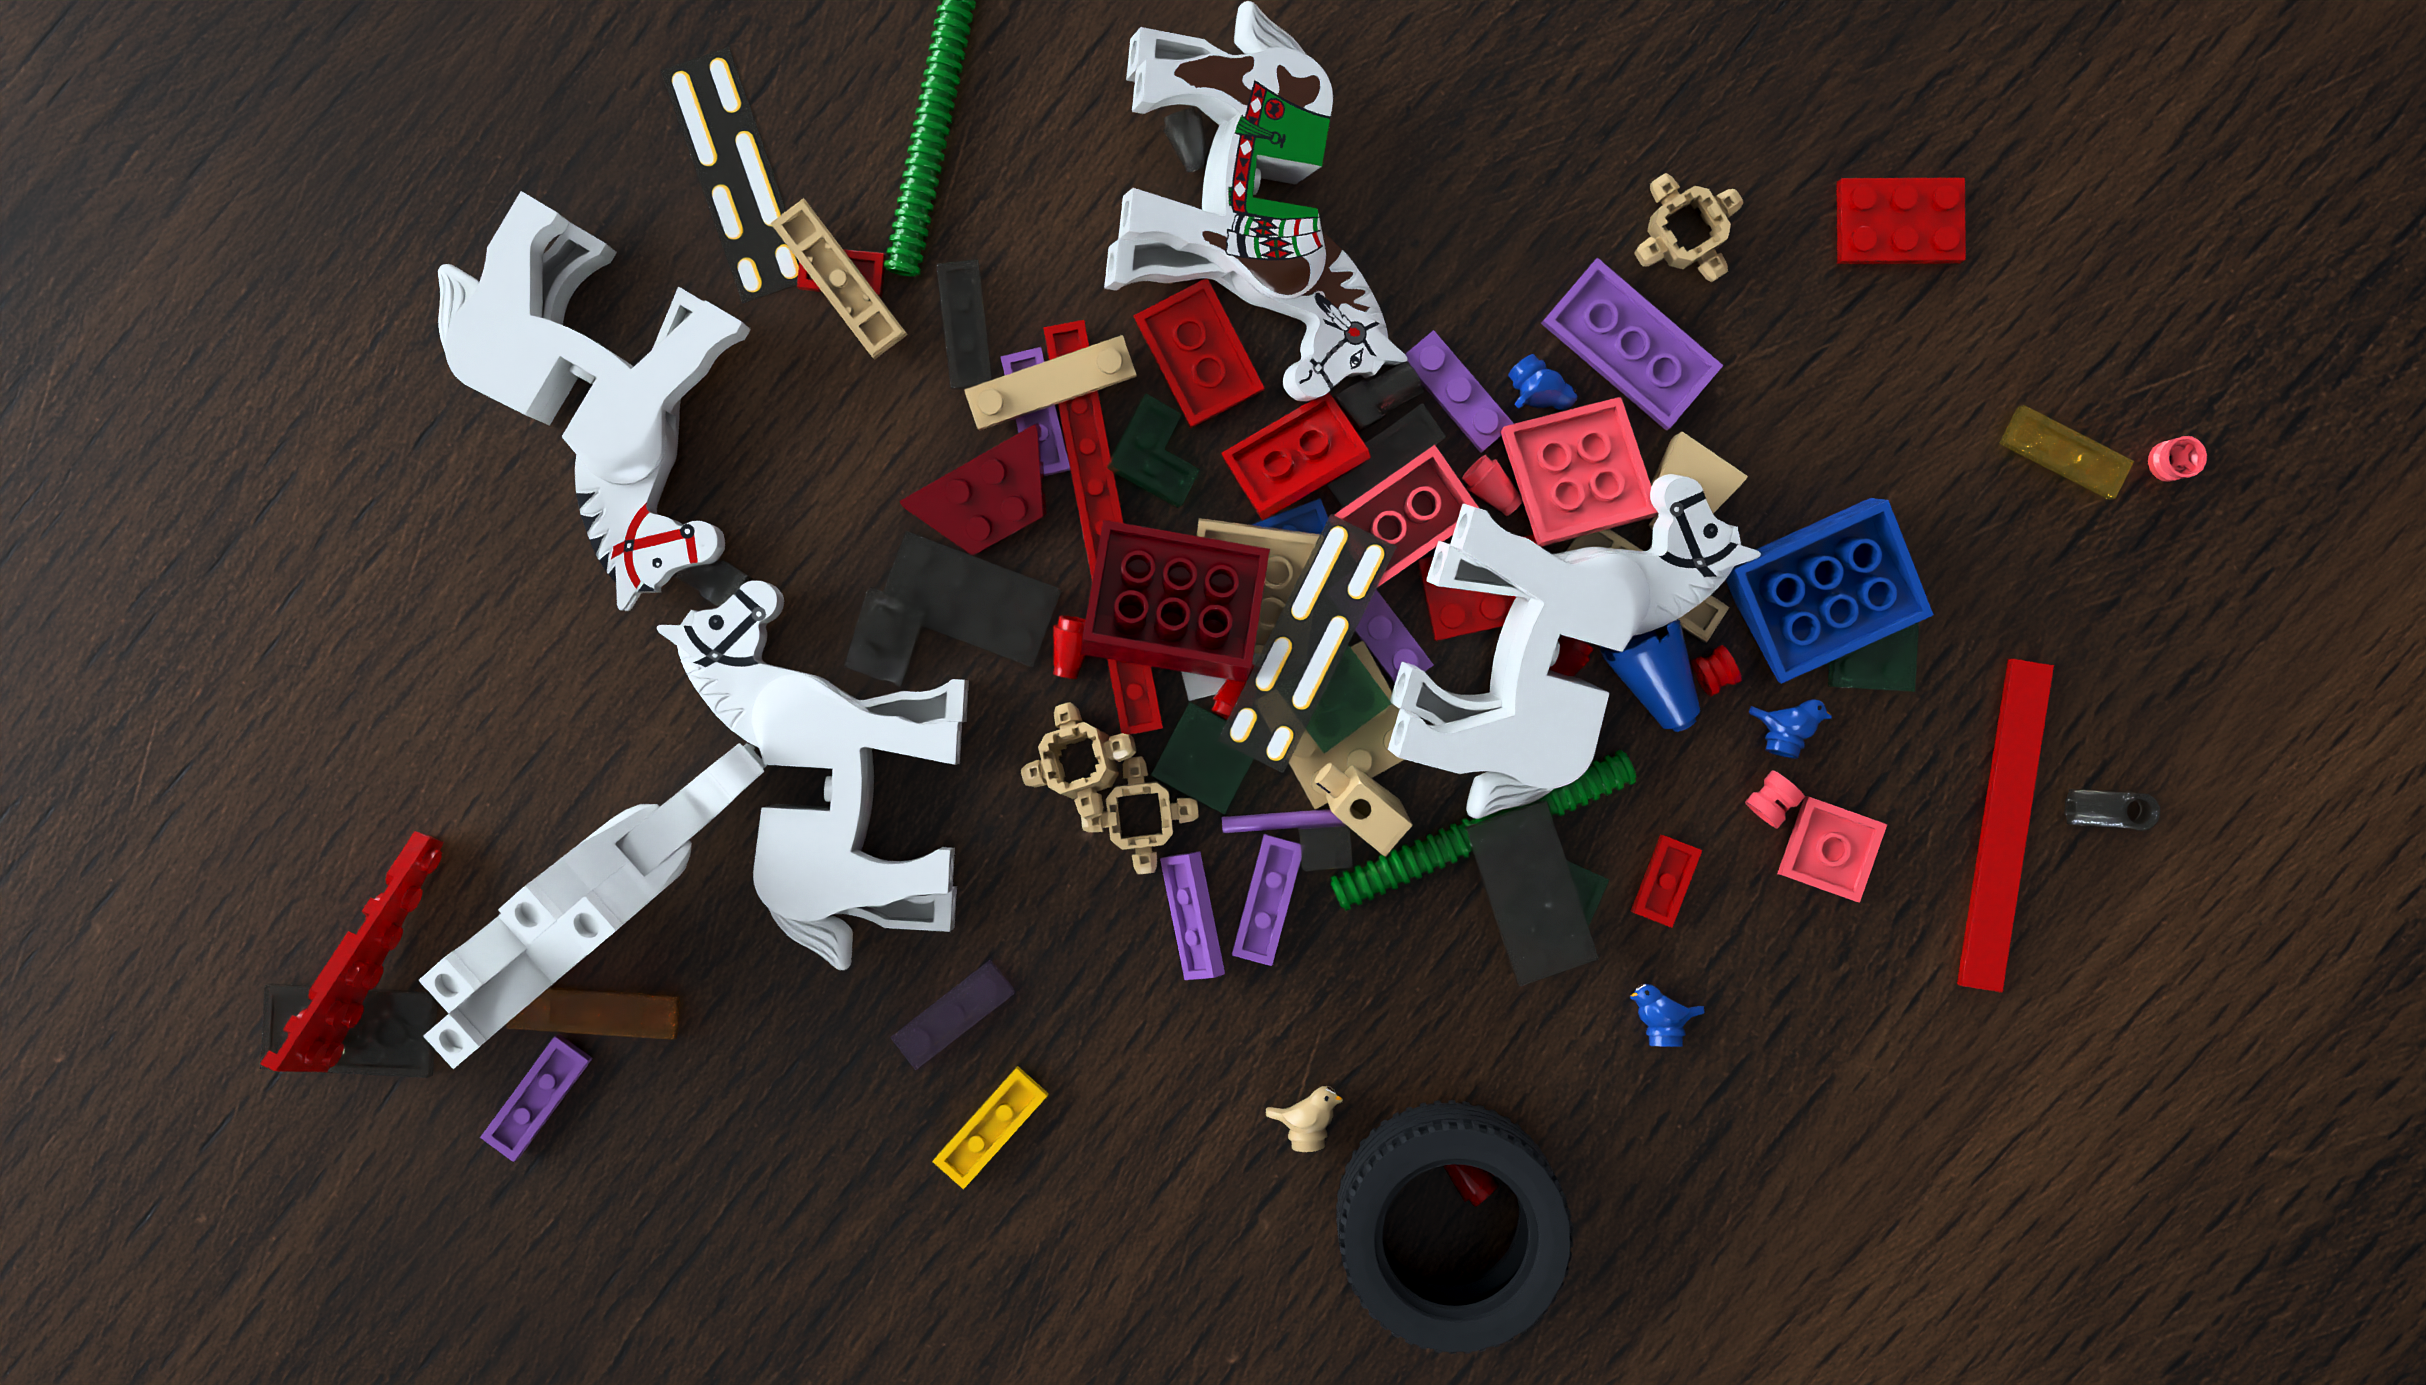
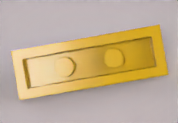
[932,1066,1048,1190]

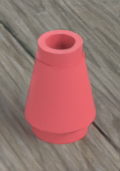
[1462,455,1523,516]

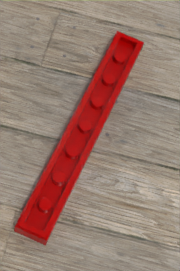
[1957,659,2054,993]

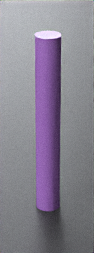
[1222,809,1346,833]

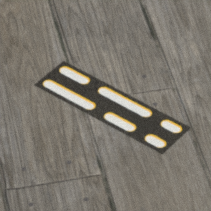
[661,47,799,303]
[1218,514,1397,773]

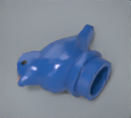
[1508,354,1578,411]
[1748,699,1832,759]
[1630,984,1705,1047]

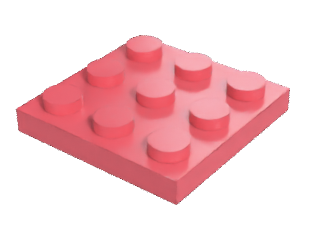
[1500,397,1659,547]

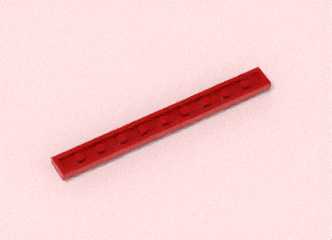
[1043,320,1163,735]

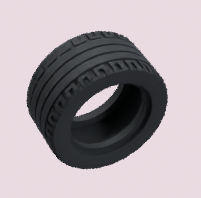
[1336,1100,1574,1354]

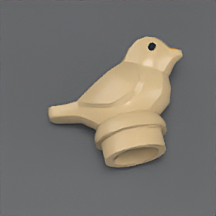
[1266,1086,1343,1152]

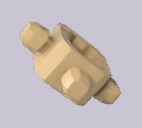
[1634,173,1743,282]
[1021,702,1136,819]
[1081,756,1199,874]

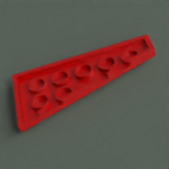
[260,831,444,1072]

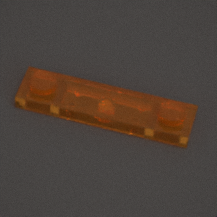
[507,987,680,1040]

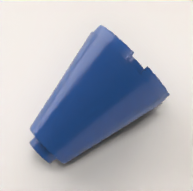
[1600,619,1700,732]

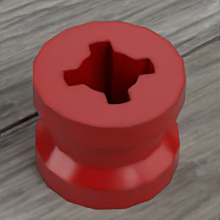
[1691,645,1742,697]

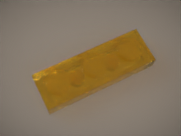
[1999,405,2134,500]

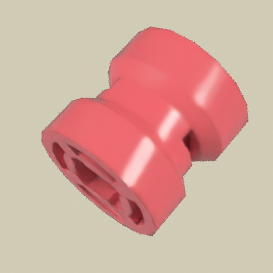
[2148,436,2207,482]
[1745,770,1805,829]

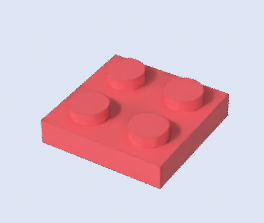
[1777,796,1887,903]

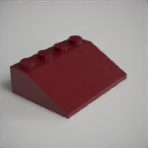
[1081,520,1270,682]

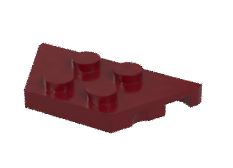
[899,423,1046,556]

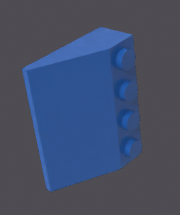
[1726,498,1934,684]

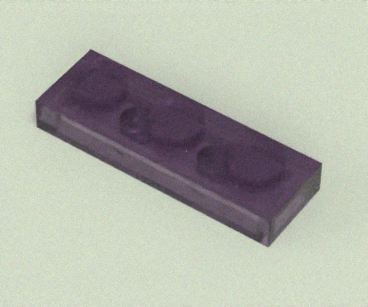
[890,959,1016,1070]

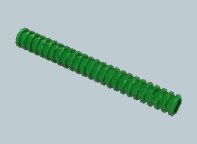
[884,0,976,277]
[1330,749,1637,911]

